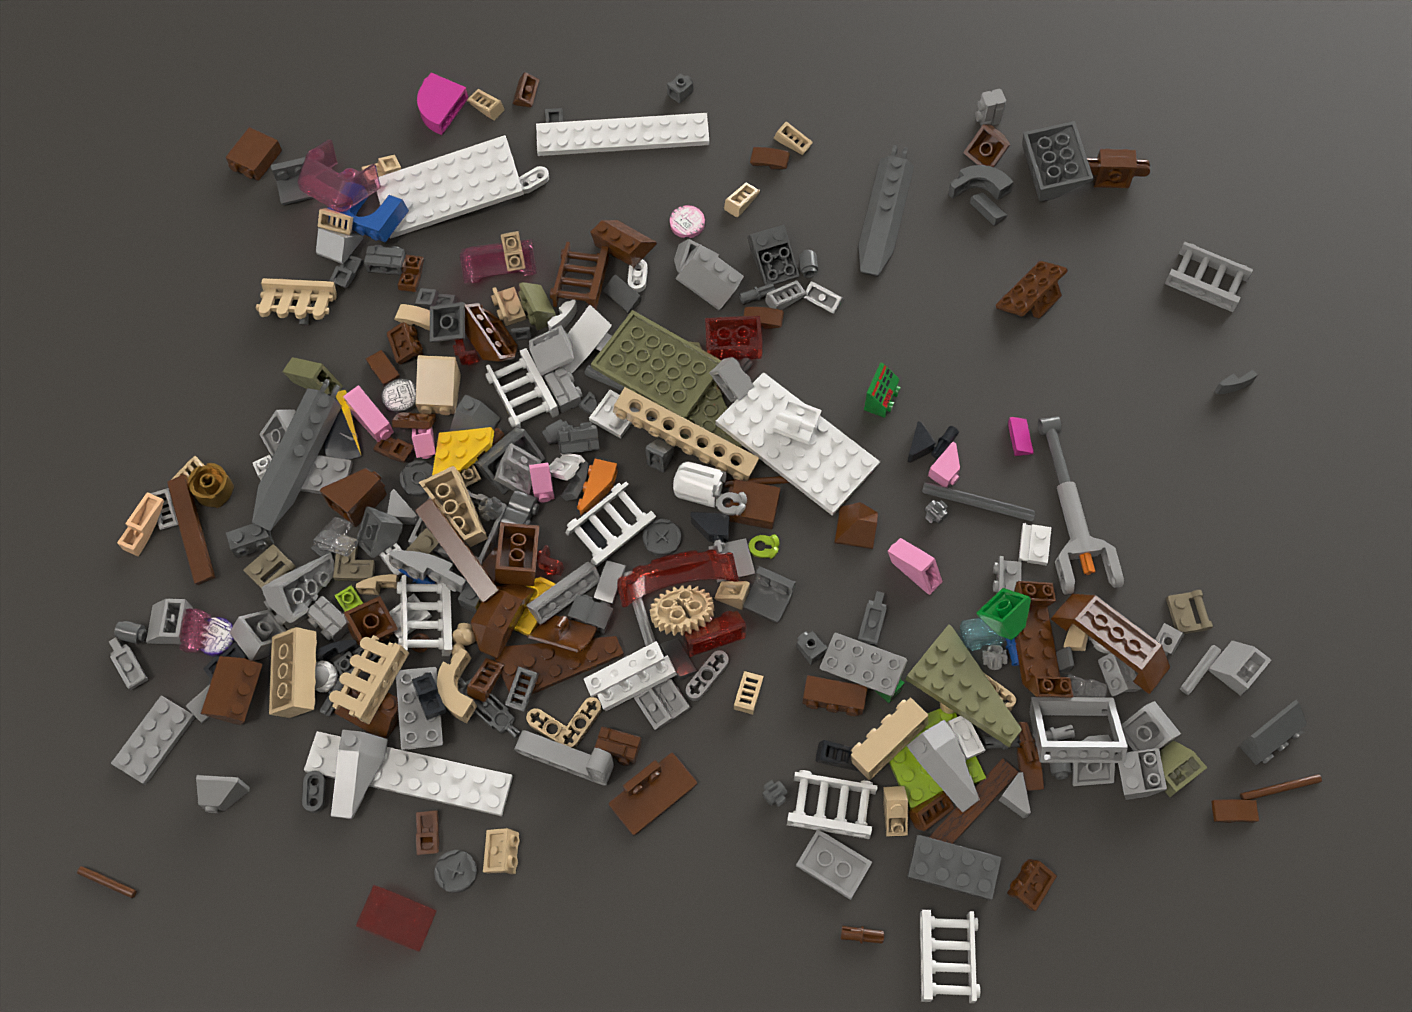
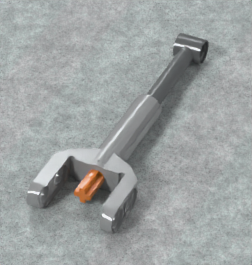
[1038,416,1124,595]

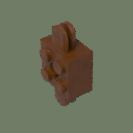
[1087,148,1150,188]

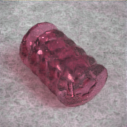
[179,608,211,653]

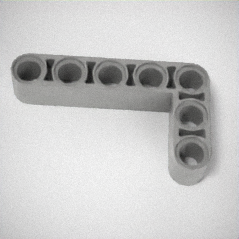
[514,730,614,785]

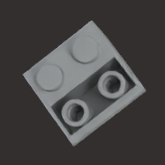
[529,325,574,376]
[146,599,193,645]
[1208,641,1271,696]
[1117,748,1167,800]

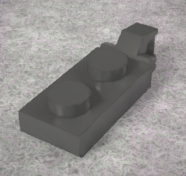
[858,591,887,647]

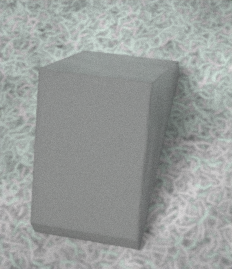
[387,489,418,525]
[999,772,1031,818]

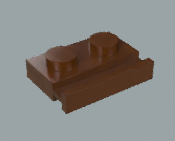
[392,412,436,429]

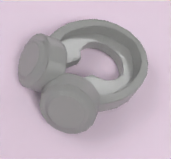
[716,492,747,516]

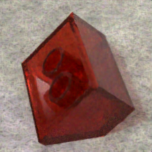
[682,611,746,657]

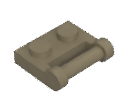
[244,544,296,589]
[1166,590,1213,634]

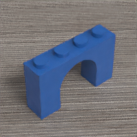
[327,181,409,242]

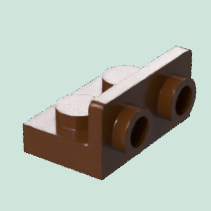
[387,322,424,365]
[1007,859,1057,911]

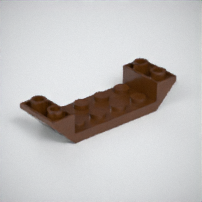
[1014,581,1074,698]
[1051,594,1170,694]

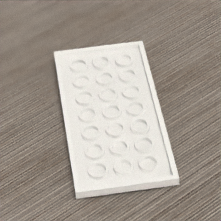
[374,135,524,239]
[715,372,880,516]

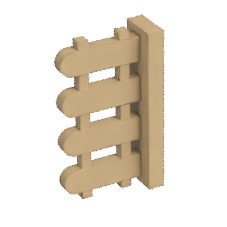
[256,278,337,320]
[329,635,409,724]

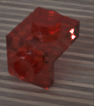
[453,339,479,365]
[536,545,564,576]

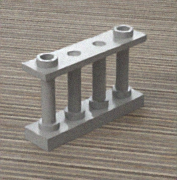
[1165,242,1253,312]

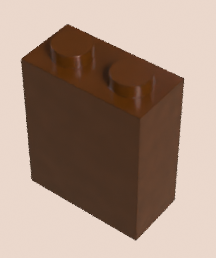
[225,127,282,181]
[725,479,780,530]

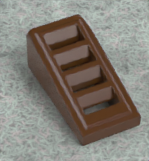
[467,658,504,702]
[908,791,954,831]

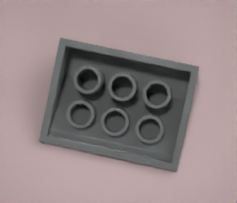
[1022,121,1093,202]

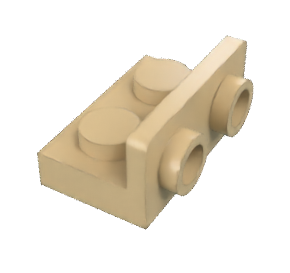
[491,287,526,326]
[483,828,519,874]

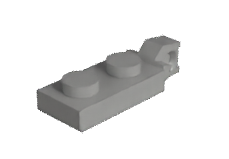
[109,637,148,691]

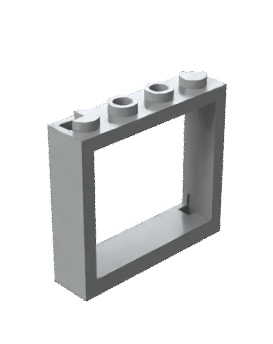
[408,490,507,565]
[1029,697,1127,763]

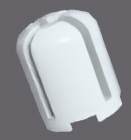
[673,461,726,508]

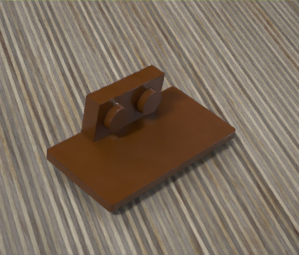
[995,261,1068,318]
[609,753,697,835]

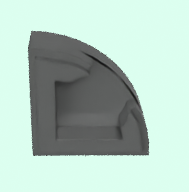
[579,392,597,415]

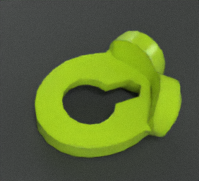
[749,534,779,559]

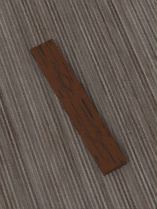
[929,759,1018,844]

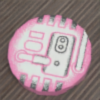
[670,205,705,238]

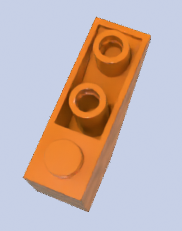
[577,459,618,515]

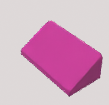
[1008,417,1033,456]

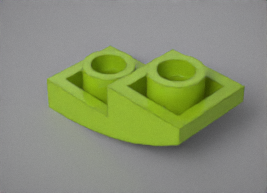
[334,585,363,612]

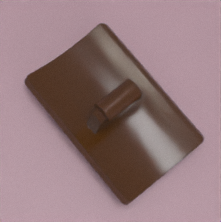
[528,615,597,652]

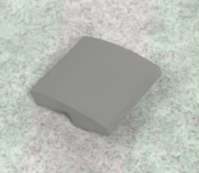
[494,443,542,495]
[634,678,691,730]

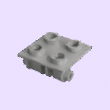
[708,538,755,582]

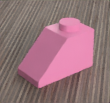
[412,427,436,459]
[928,442,960,488]
[529,463,555,502]

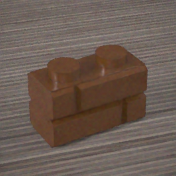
[595,726,642,766]

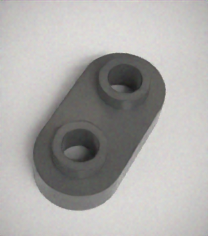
[302,770,326,813]

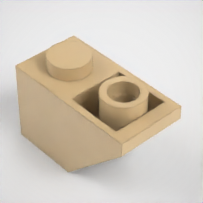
[883,786,908,836]

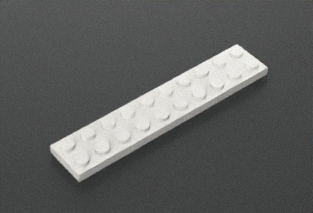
[536,113,709,156]
[304,731,513,816]

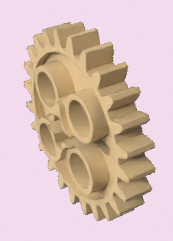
[650,585,715,636]

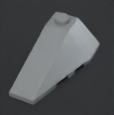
[261,553,335,623]
[906,720,980,812]
[331,730,388,819]

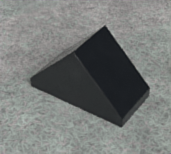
[907,421,936,463]

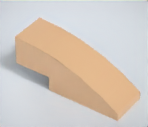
[117,492,164,557]

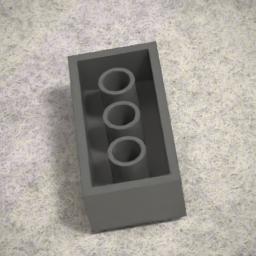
[906,835,1001,900]

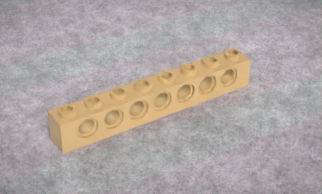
[613,387,759,481]

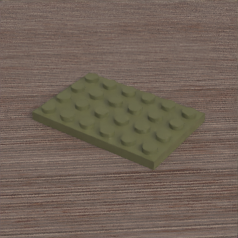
[591,310,721,419]

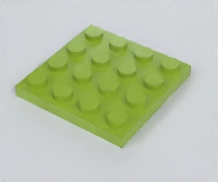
[889,708,986,810]

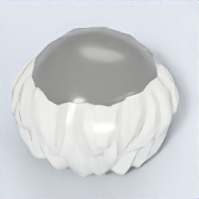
[315,661,339,692]

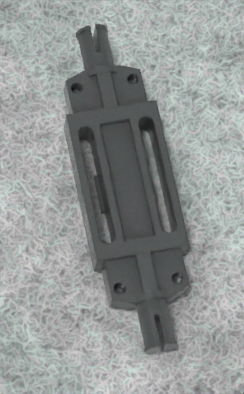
[458,677,521,738]

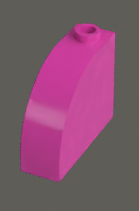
[417,73,468,135]

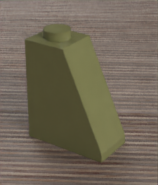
[282,357,343,395]

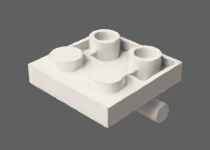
[589,390,639,438]
[773,397,822,444]

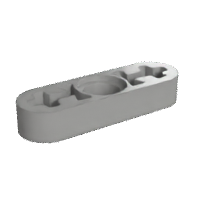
[686,650,728,701]

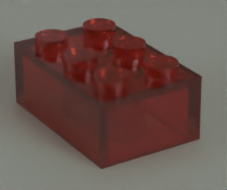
[705,316,762,360]

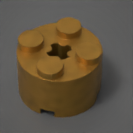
[188,463,234,508]

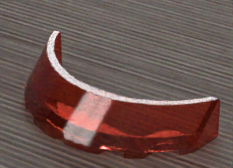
[617,549,739,607]

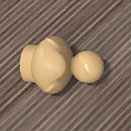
[452,623,476,655]

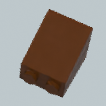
[320,468,387,527]

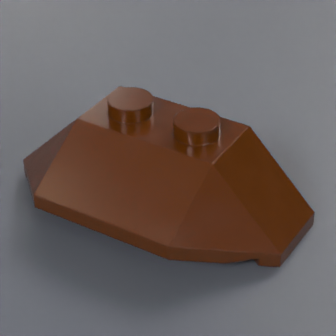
[465,303,518,361]
[470,584,535,659]

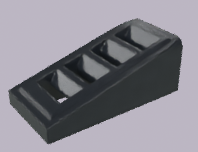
[815,740,858,771]

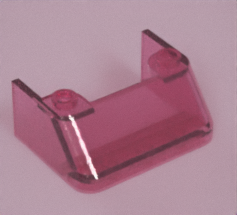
[298,139,381,212]
[460,239,537,283]

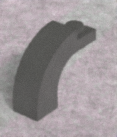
[948,165,1014,201]

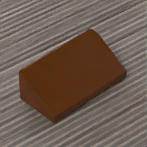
[512,72,540,108]

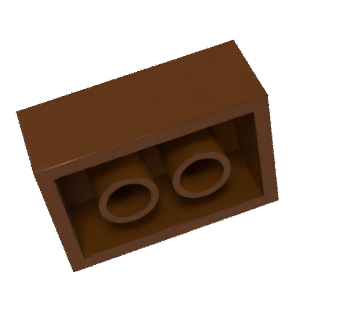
[495,522,539,586]

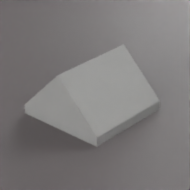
[316,228,363,264]

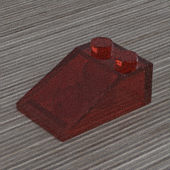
[356,885,436,952]

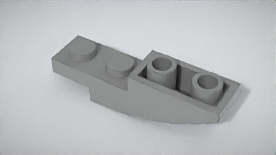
[389,550,466,593]

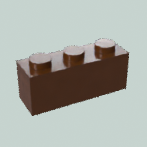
[802,675,867,716]

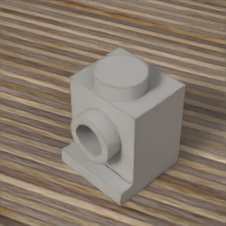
[1155,623,1185,656]

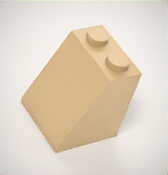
[416,355,461,415]

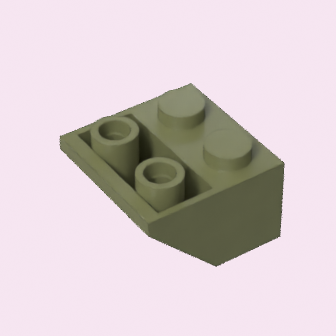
[518,282,556,331]
[1160,740,1207,797]

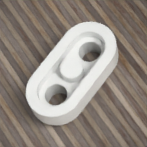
[519,166,549,194]
[628,259,648,293]

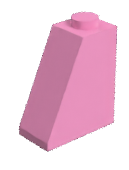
[343,385,394,442]
[888,538,943,595]

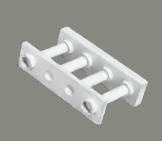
[485,348,559,428]
[565,482,656,567]
[397,575,452,656]
[584,641,677,711]
[787,770,877,839]
[920,910,980,1003]

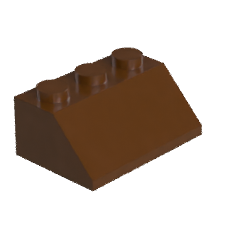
[590,220,657,268]
[200,656,262,725]
[334,676,399,739]

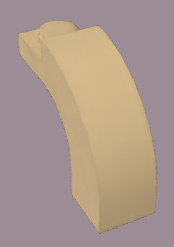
[437,648,477,723]

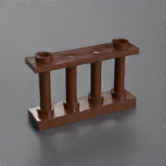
[550,242,609,310]

